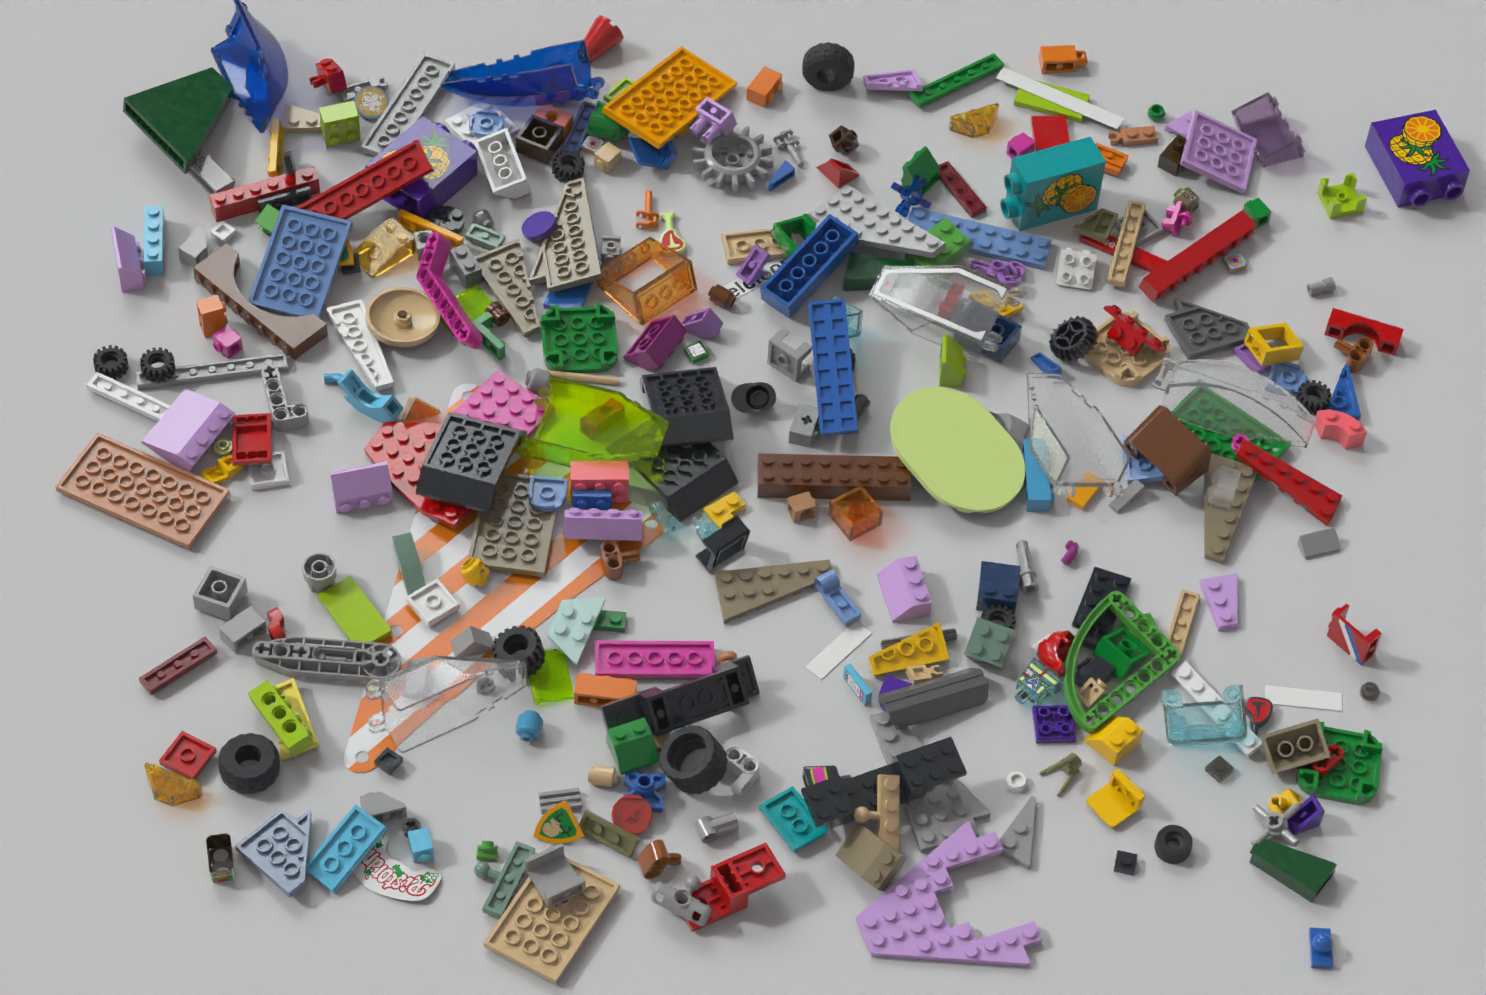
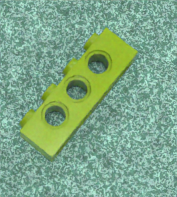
[247,680,314,758]

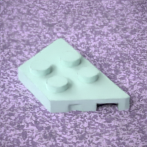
[547,597,606,666]

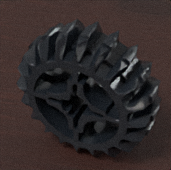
[1049,315,1098,363]

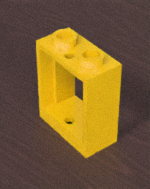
[1244,323,1304,366]

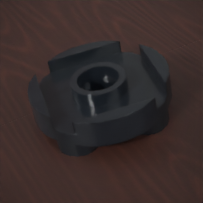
[428,205,464,234]

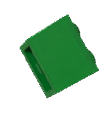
[901,146,940,201]

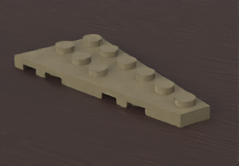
[475,239,540,337]
[1204,453,1258,564]
[715,559,832,624]

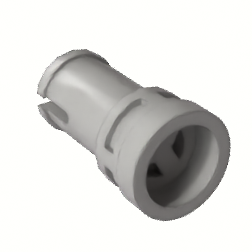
[1307,277,1336,296]

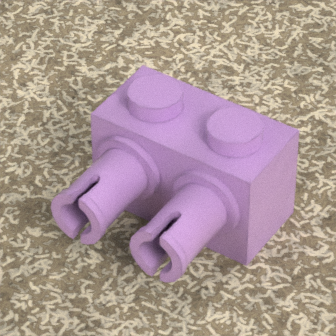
[689,97,737,144]

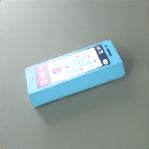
[843,664,872,706]

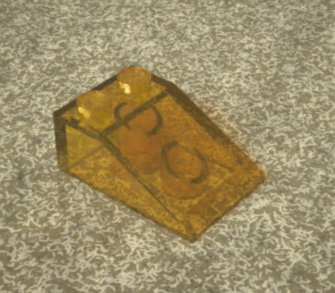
[353,217,416,279]

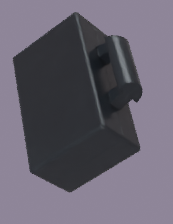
[1074,655,1116,688]

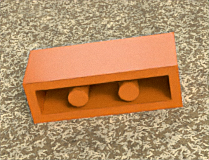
[574,673,637,707]

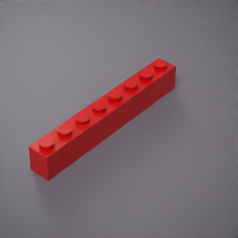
[1139,210,1257,302]

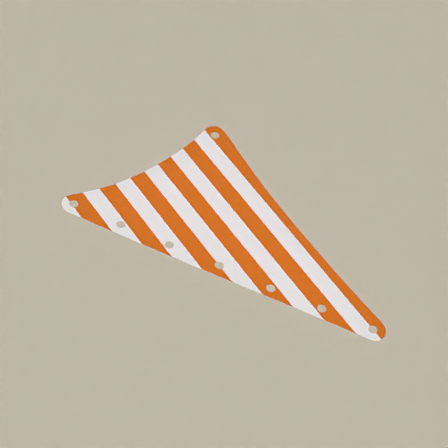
[344,383,669,773]

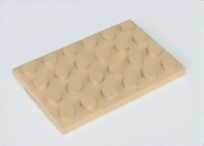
[483,857,620,984]

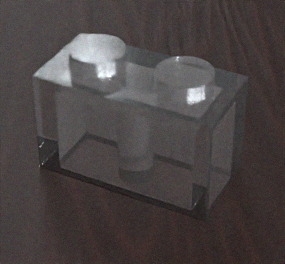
[1205,465,1242,512]

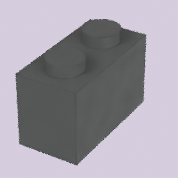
[449,244,482,289]

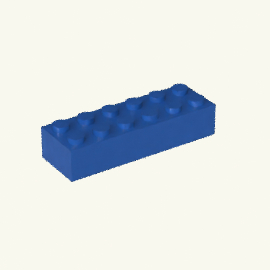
[760,214,858,319]

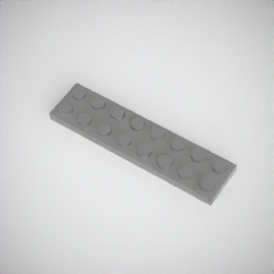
[360,53,455,156]

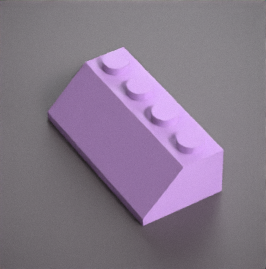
[564,508,642,541]

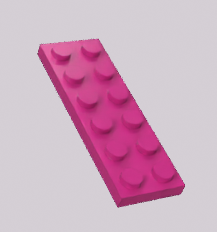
[595,641,715,679]

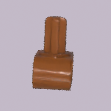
[1334,337,1374,373]
[601,540,640,581]
[637,840,682,879]

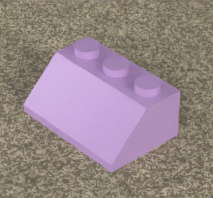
[111,227,146,292]
[330,461,393,513]
[877,556,932,623]

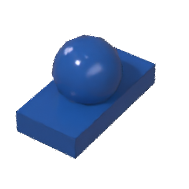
[1309,927,1333,969]

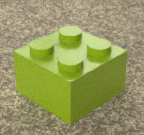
[319,101,361,147]

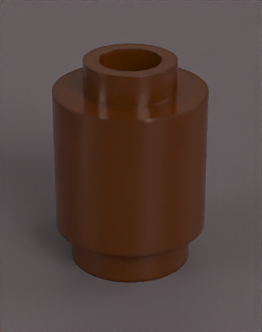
[708,284,737,309]

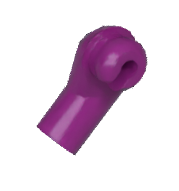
[1061,540,1079,566]

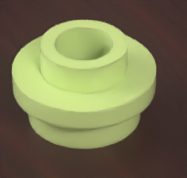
[214,439,232,457]

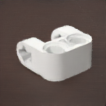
[725,745,759,797]

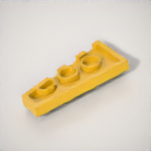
[868,621,949,677]

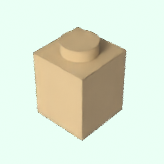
[594,142,622,174]

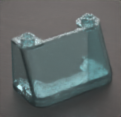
[1162,685,1247,747]

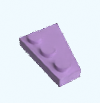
[1200,573,1238,631]

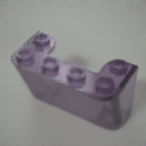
[1231,92,1305,168]

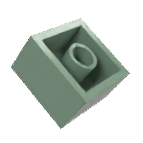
[964,617,1016,669]

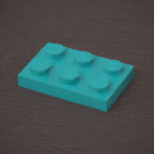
[759,786,828,853]

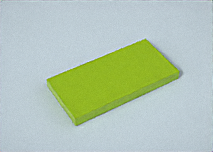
[1014,80,1090,123]
[317,575,392,649]

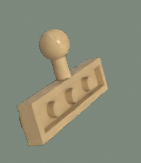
[854,774,899,851]

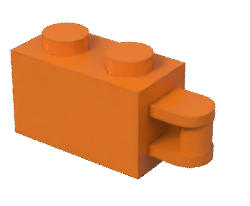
[1039,45,1088,73]

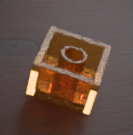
[828,485,883,541]

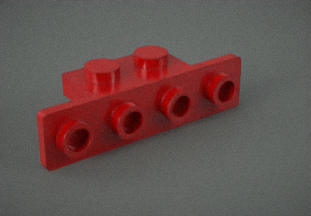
[1103,305,1166,356]

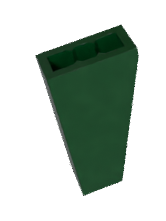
[843,252,917,291]
[1249,838,1337,903]

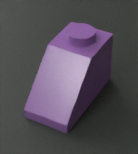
[681,308,723,339]

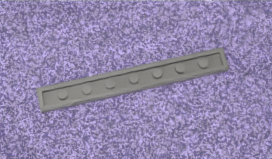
[136,353,289,390]

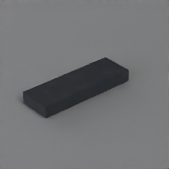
[283,151,296,174]
[257,184,312,214]

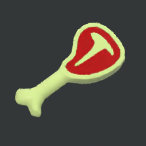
[659,211,686,256]

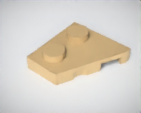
[285,103,321,133]

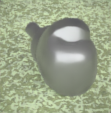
[472,209,495,231]

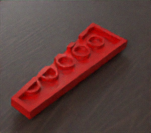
[1234,439,1343,526]

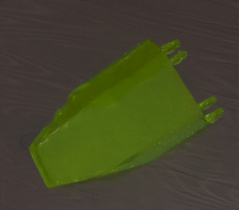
[516,375,669,468]

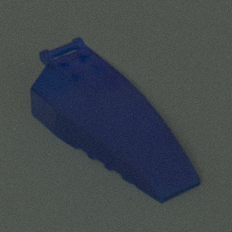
[440,40,605,107]

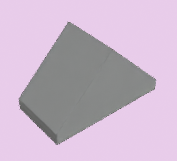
[451,626,493,659]

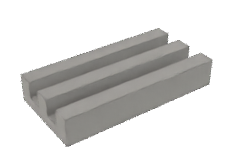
[539,788,582,814]

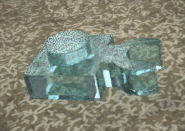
[693,513,719,547]

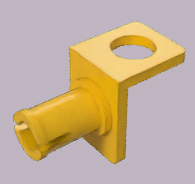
[1268,788,1304,815]

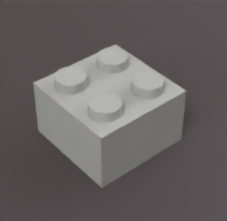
[193,566,248,621]

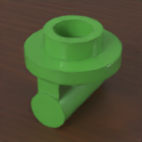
[476,841,498,860]

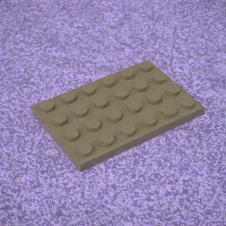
[468,472,557,577]

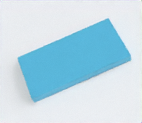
[307,804,388,894]

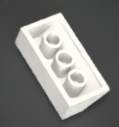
[474,128,532,199]

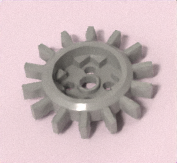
[692,126,774,192]

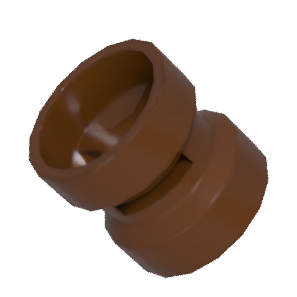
[485,301,511,327]

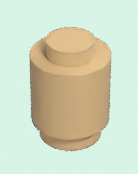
[588,765,619,787]

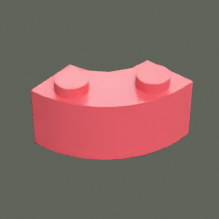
[1314,409,1367,450]

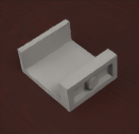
[525,843,585,909]

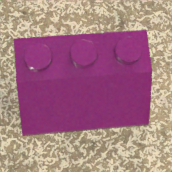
[623,315,687,371]

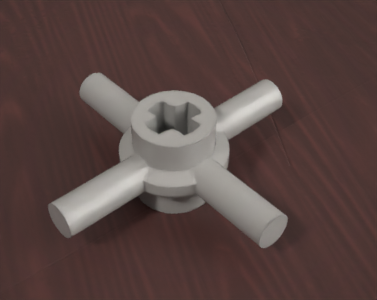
[1251,802,1301,847]

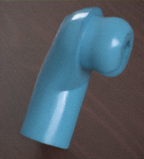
[324,373,343,389]

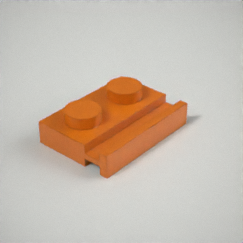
[1096,143,1129,177]

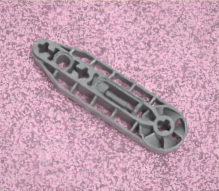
[252,636,402,683]

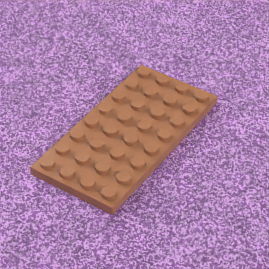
[55,432,230,549]

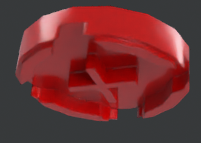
[611,794,652,835]

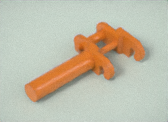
[636,190,660,229]

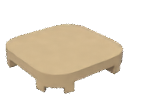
[1084,311,1171,387]

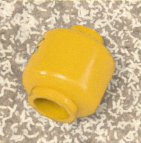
[461,557,490,587]

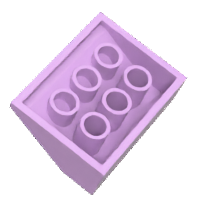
[141,389,236,473]

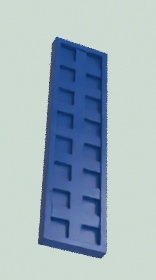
[808,298,858,437]

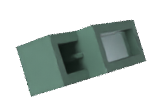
[392,532,426,595]

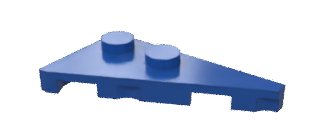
[1327,364,1361,420]

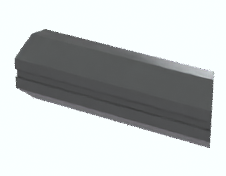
[878,668,989,730]

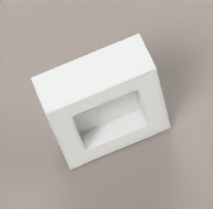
[210,221,236,245]

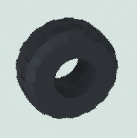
[802,42,855,92]
[218,733,280,794]

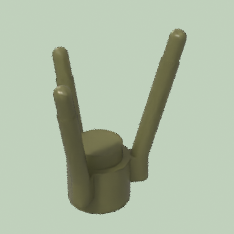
[1039,753,1082,797]

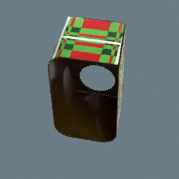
[206,833,234,883]

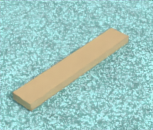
[1106,200,1146,288]

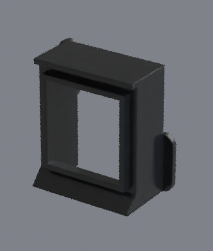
[695,515,751,574]

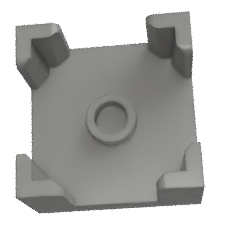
[767,327,812,382]

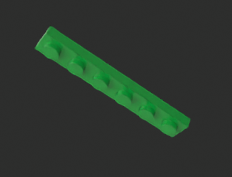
[909,53,1004,108]

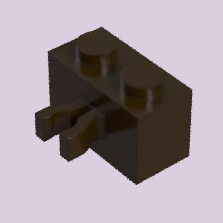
[1157,134,1186,176]

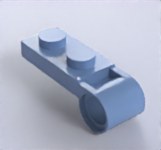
[814,570,861,626]

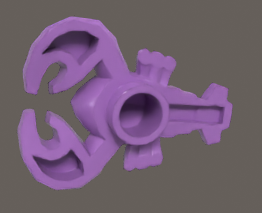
[971,259,1025,288]

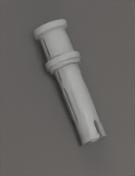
[1016,540,1039,595]

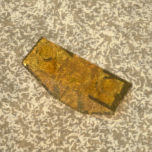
[949,103,999,138]
[144,762,202,807]

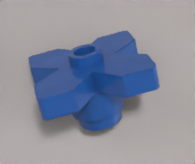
[623,771,666,812]

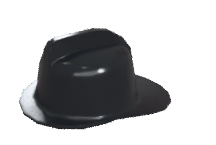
[731,382,776,413]

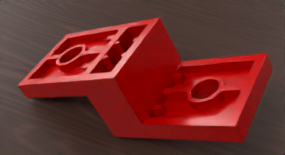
[677,842,786,932]

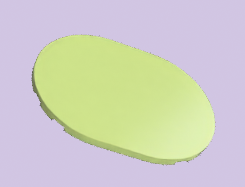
[889,387,1025,513]

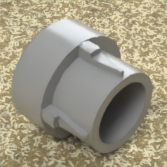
[302,553,337,593]

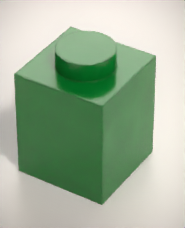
[1243,197,1272,230]

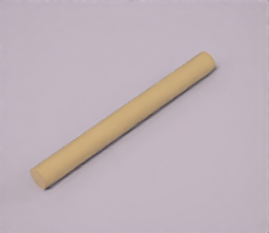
[545,370,619,385]

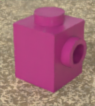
[1006,132,1035,158]
[213,325,243,359]

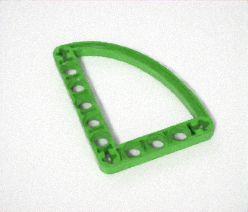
[1063,591,1181,733]

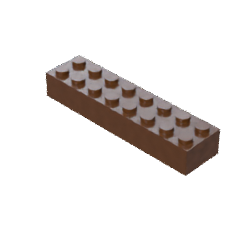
[757,453,912,501]

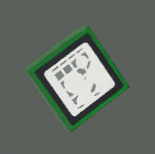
[684,341,709,364]

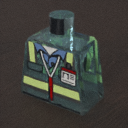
[1015,657,1063,705]

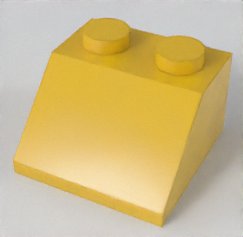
[1084,716,1144,766]

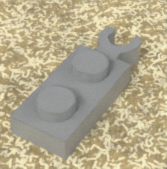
[339,76,388,102]

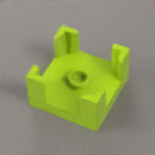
[1317,173,1367,219]

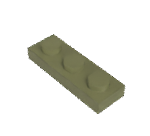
[579,810,640,857]

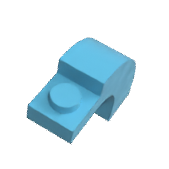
[337,369,404,422]

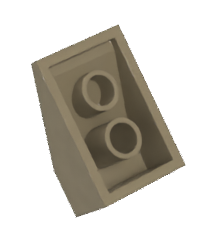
[835,822,907,891]

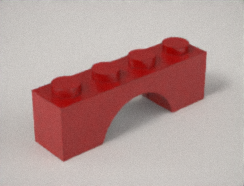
[1324,308,1404,356]

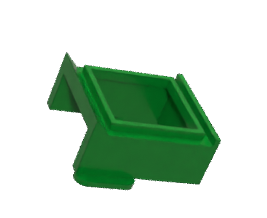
[770,214,816,257]

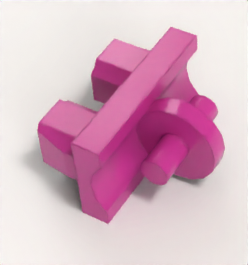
[1161,201,1193,237]

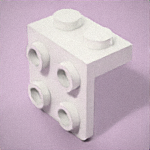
[1056,247,1097,290]

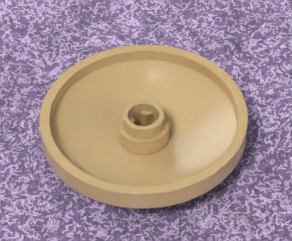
[366,287,440,347]

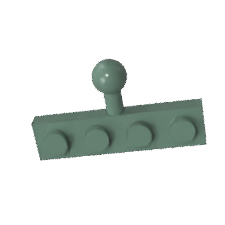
[474,841,535,918]

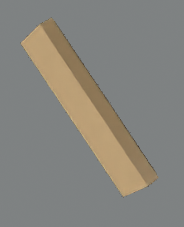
[1167,589,1201,659]

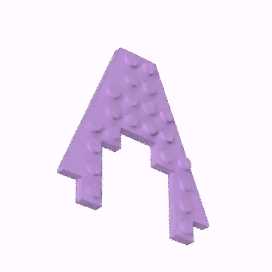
[856,821,1042,967]

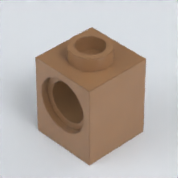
[787,491,818,523]

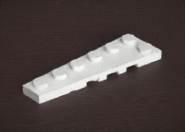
[326,299,394,391]

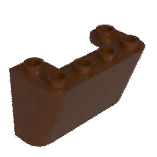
[1123,405,1211,496]

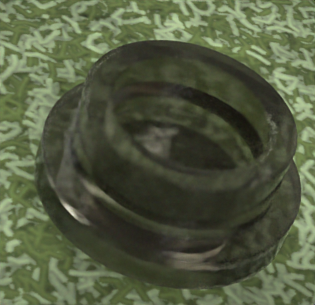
[1360,682,1380,701]

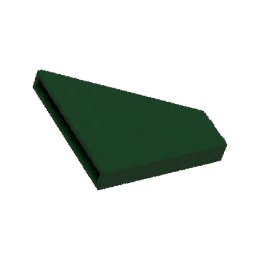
[123,67,233,174]

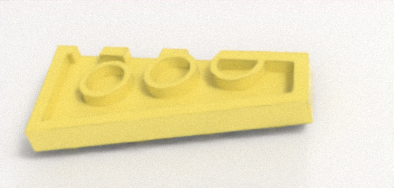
[277,678,319,761]

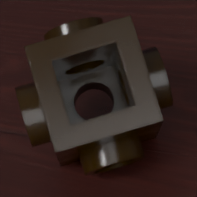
[829,125,859,156]

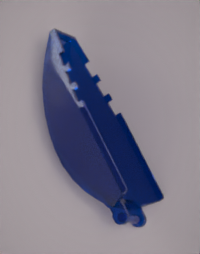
[210,0,288,133]

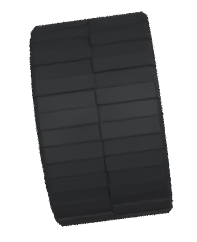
[659,725,728,794]

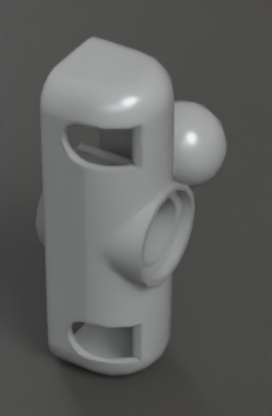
[651,875,711,926]

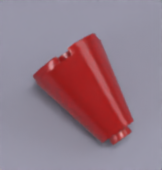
[577,15,624,63]

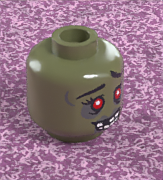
[1173,187,1200,214]

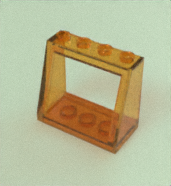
[596,237,698,326]

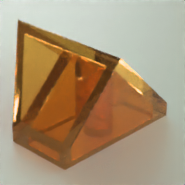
[401,397,441,425]

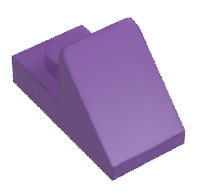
[736,244,771,285]

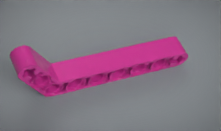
[416,232,483,349]

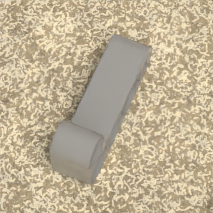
[261,364,309,432]

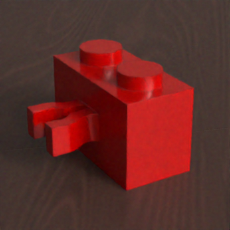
[309,58,348,95]

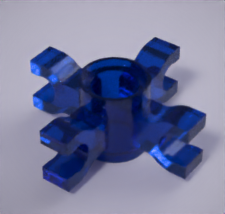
[890,174,932,217]

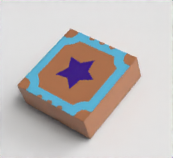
[581,135,605,155]
[1222,252,1247,273]

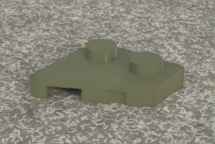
[1073,208,1119,243]

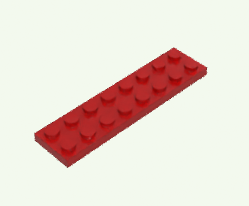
[296,139,434,220]

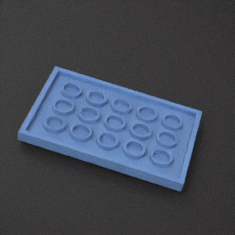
[248,205,353,318]

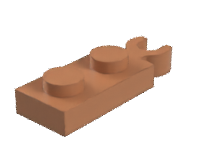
[1108,126,1158,146]

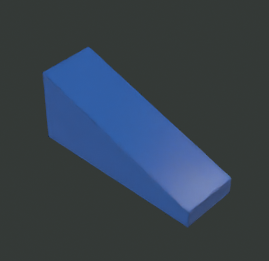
[768,160,795,192]
[1031,352,1062,384]

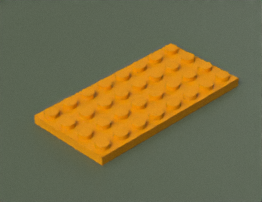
[602,46,737,149]

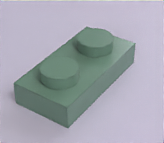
[465,223,506,250]

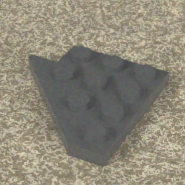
[1164,298,1250,360]

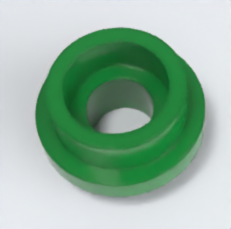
[1147,104,1165,120]

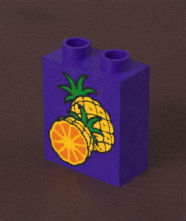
[1365,109,1470,207]
[365,116,478,220]

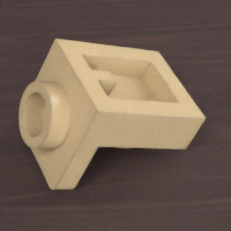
[1076,677,1110,709]

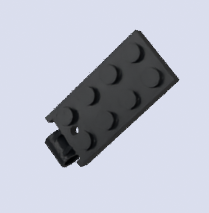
[1072,567,1132,650]

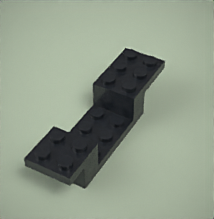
[600,655,760,736]
[801,737,967,829]

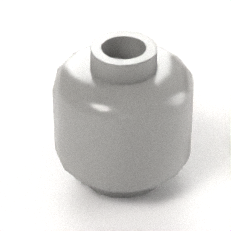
[525,368,554,395]

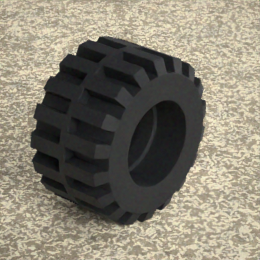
[492,625,546,680]

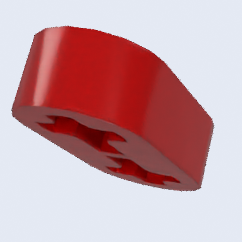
[1311,744,1344,776]

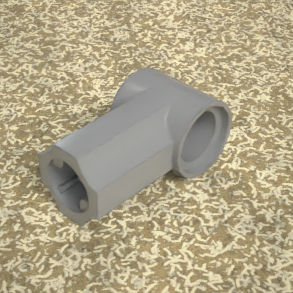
[695,812,739,844]

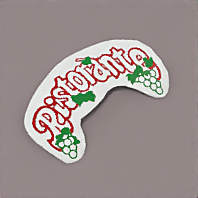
[353,830,442,901]

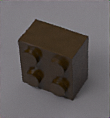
[515,114,564,164]

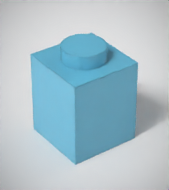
[408,827,434,863]

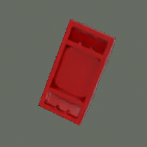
[232,413,272,466]

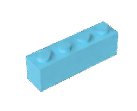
[143,205,165,276]

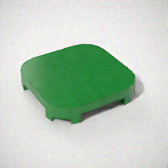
[541,302,618,374]
[1296,722,1383,805]

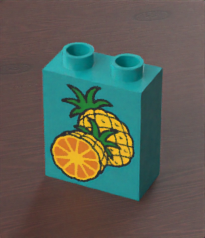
[1000,137,1106,231]

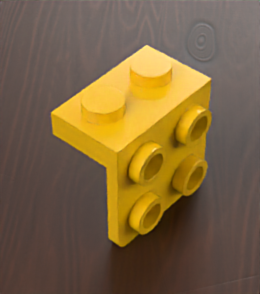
[1086,768,1145,828]

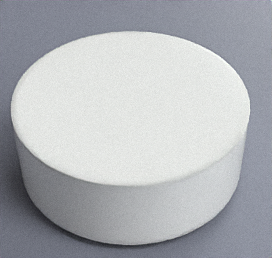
[1006,771,1027,792]

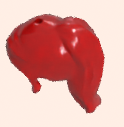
[1036,630,1077,678]

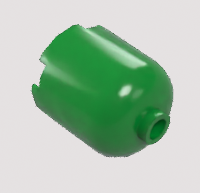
[587,101,630,142]

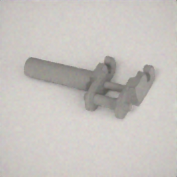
[773,129,804,167]

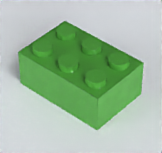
[905,217,970,283]

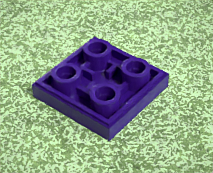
[1032,705,1076,743]

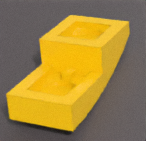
[200,454,244,485]

